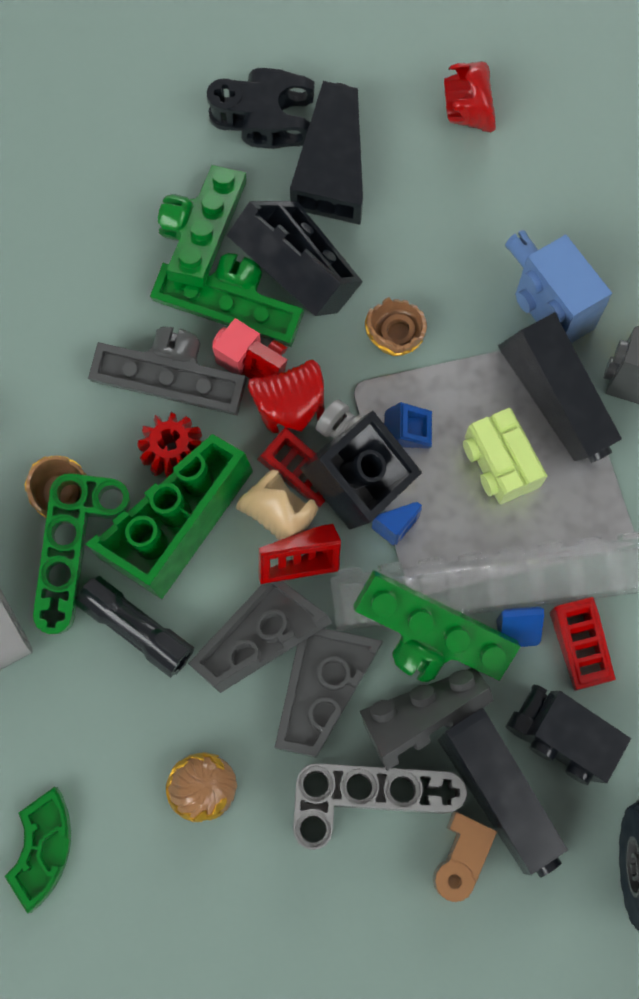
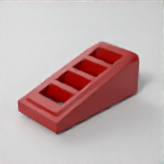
[257,427,326,508]
[259,523,341,584]
[549,597,616,691]

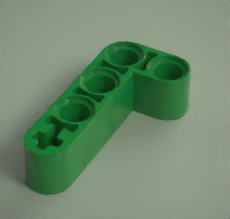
[33,474,131,634]

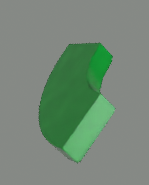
[4,787,71,914]

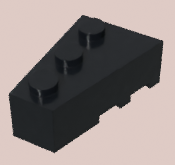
[226,201,363,316]

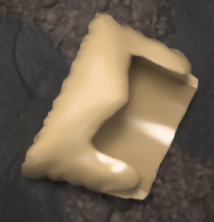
[236,470,319,540]

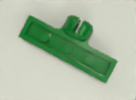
[158,165,246,288]
[150,253,304,347]
[353,570,521,682]

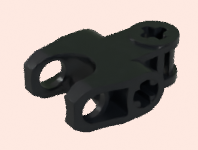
[207,68,315,149]

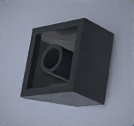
[300,410,422,530]

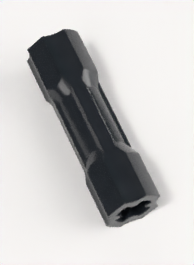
[75,576,194,678]

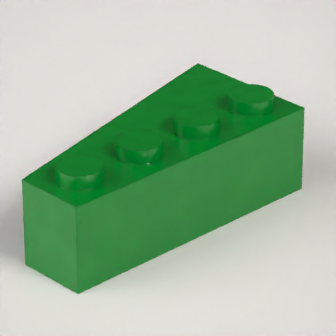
[85,434,253,599]

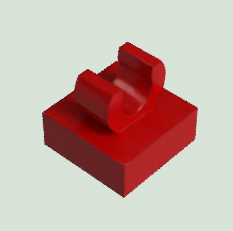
[242,340,288,378]

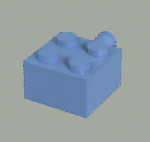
[505,230,612,343]

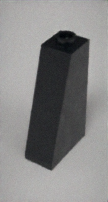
[290,81,363,225]
[498,313,622,463]
[438,707,568,878]

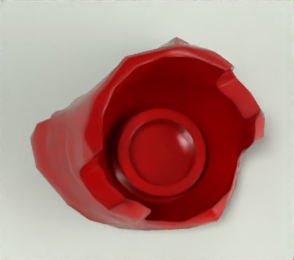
[444,61,496,133]
[248,359,325,434]

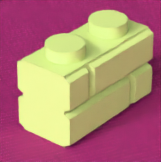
[463,408,547,504]

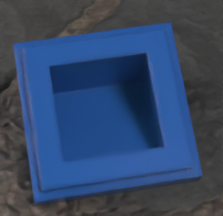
[384,402,432,449]
[372,502,422,546]
[496,607,545,647]

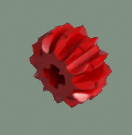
[137,412,202,477]

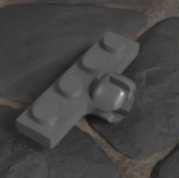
[88,327,247,416]

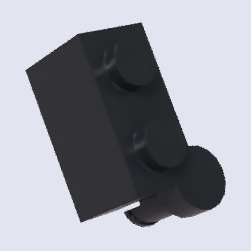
[505,684,631,785]

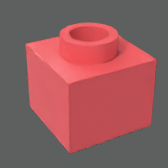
[212,318,261,375]

